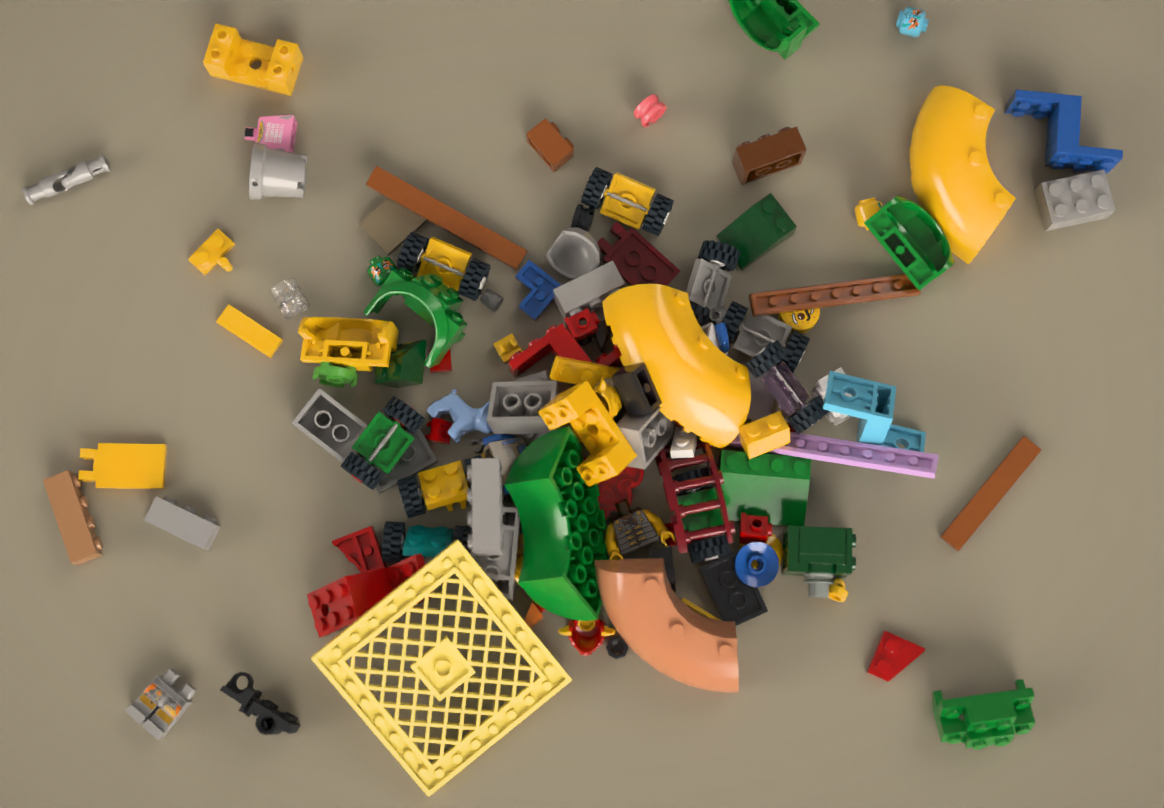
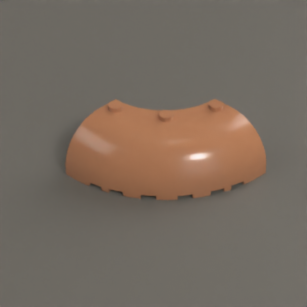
[594,558,739,693]

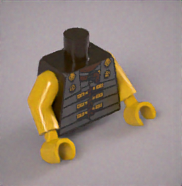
[605,499,675,560]

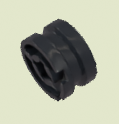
[571,204,595,232]

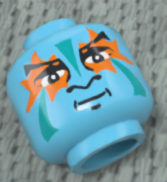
[896,7,929,37]

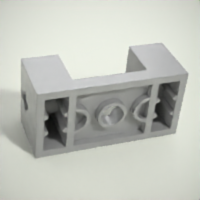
[467,507,521,602]

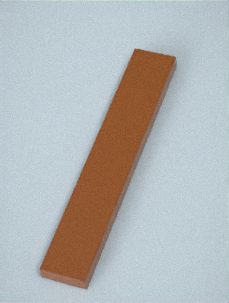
[940,436,1041,551]

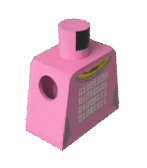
[245,115,297,153]

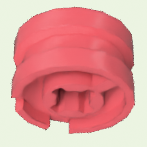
[633,94,667,127]

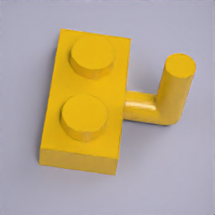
[188,229,235,275]

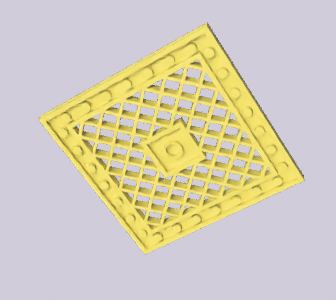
[311,539,572,797]

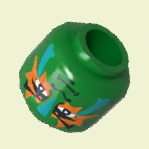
[367,255,398,287]

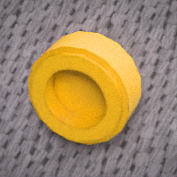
[829,578,848,602]

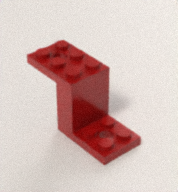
[508,323,623,385]
[307,553,434,638]

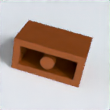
[526,118,574,172]

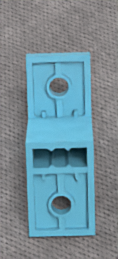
[823,371,926,452]

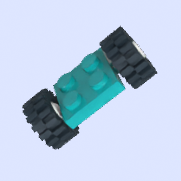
[382,521,472,563]

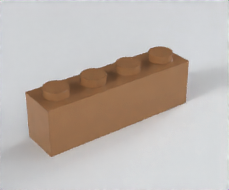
[43,470,103,565]

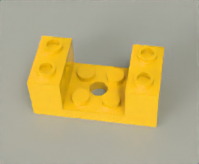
[203,23,304,96]
[538,380,637,487]

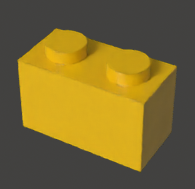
[738,411,791,459]

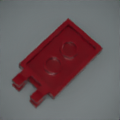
[597,221,680,286]

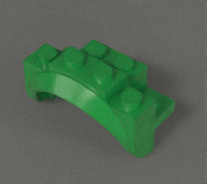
[864,194,955,291]
[932,679,1035,750]

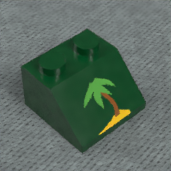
[375,340,427,388]

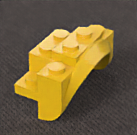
[298,317,399,371]

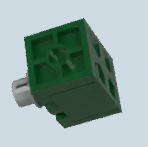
[782,526,856,598]

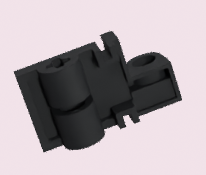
[220,672,301,735]

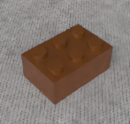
[732,126,807,185]

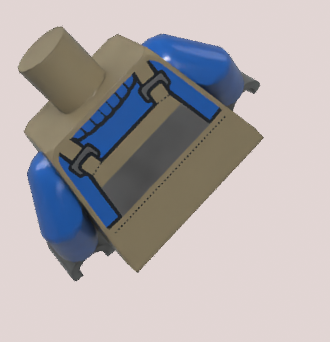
[471,434,527,502]

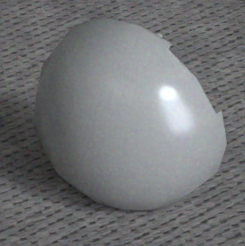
[546,227,600,279]

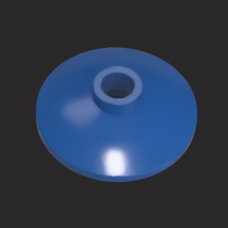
[734,542,779,587]

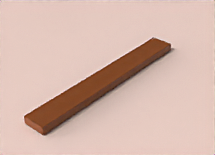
[366,166,527,271]
[748,274,921,317]

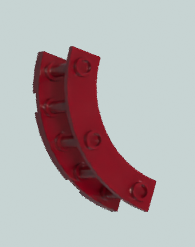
[655,440,735,554]

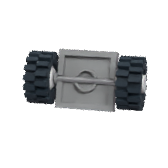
[686,240,740,327]
[722,301,810,374]

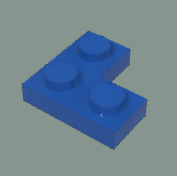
[515,260,561,321]

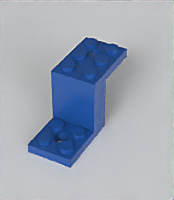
[1005,89,1123,174]

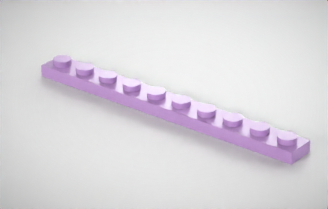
[727,432,939,479]

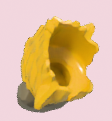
[593,378,622,429]

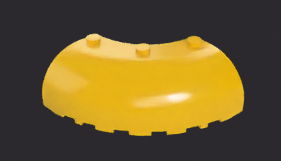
[909,85,1016,265]
[602,284,751,449]

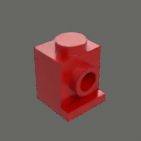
[564,308,600,342]
[739,512,772,544]

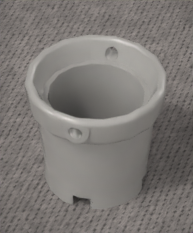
[249,143,307,200]

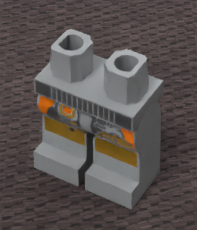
[125,669,197,740]

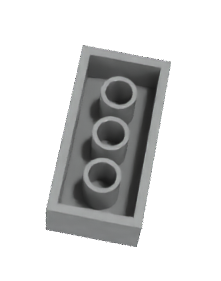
[467,458,503,556]

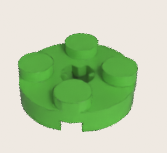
[312,361,358,388]

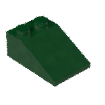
[716,193,797,270]

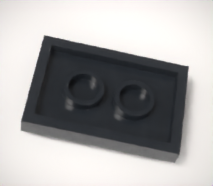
[698,549,768,626]

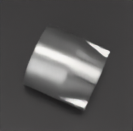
[480,288,504,312]

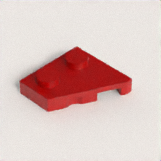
[332,526,387,573]
[866,631,925,682]

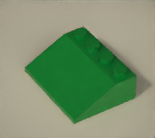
[718,450,811,526]

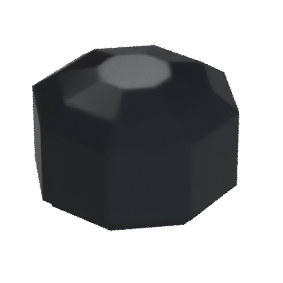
[606,636,629,659]

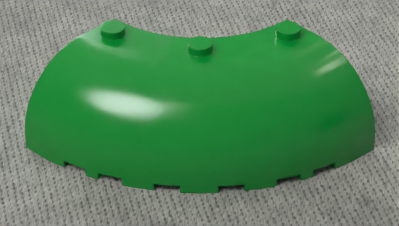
[504,427,608,621]

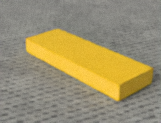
[216,304,283,359]

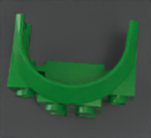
[728,0,820,60]
[363,268,467,368]

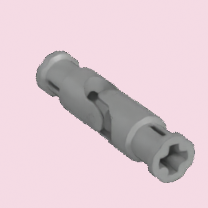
[22,153,111,205]

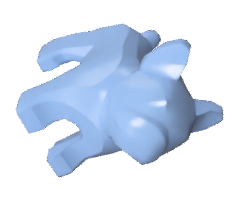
[427,389,493,444]

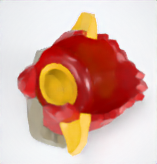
[558,614,615,657]

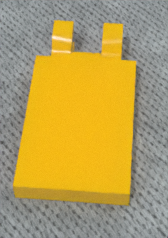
[78,443,167,489]

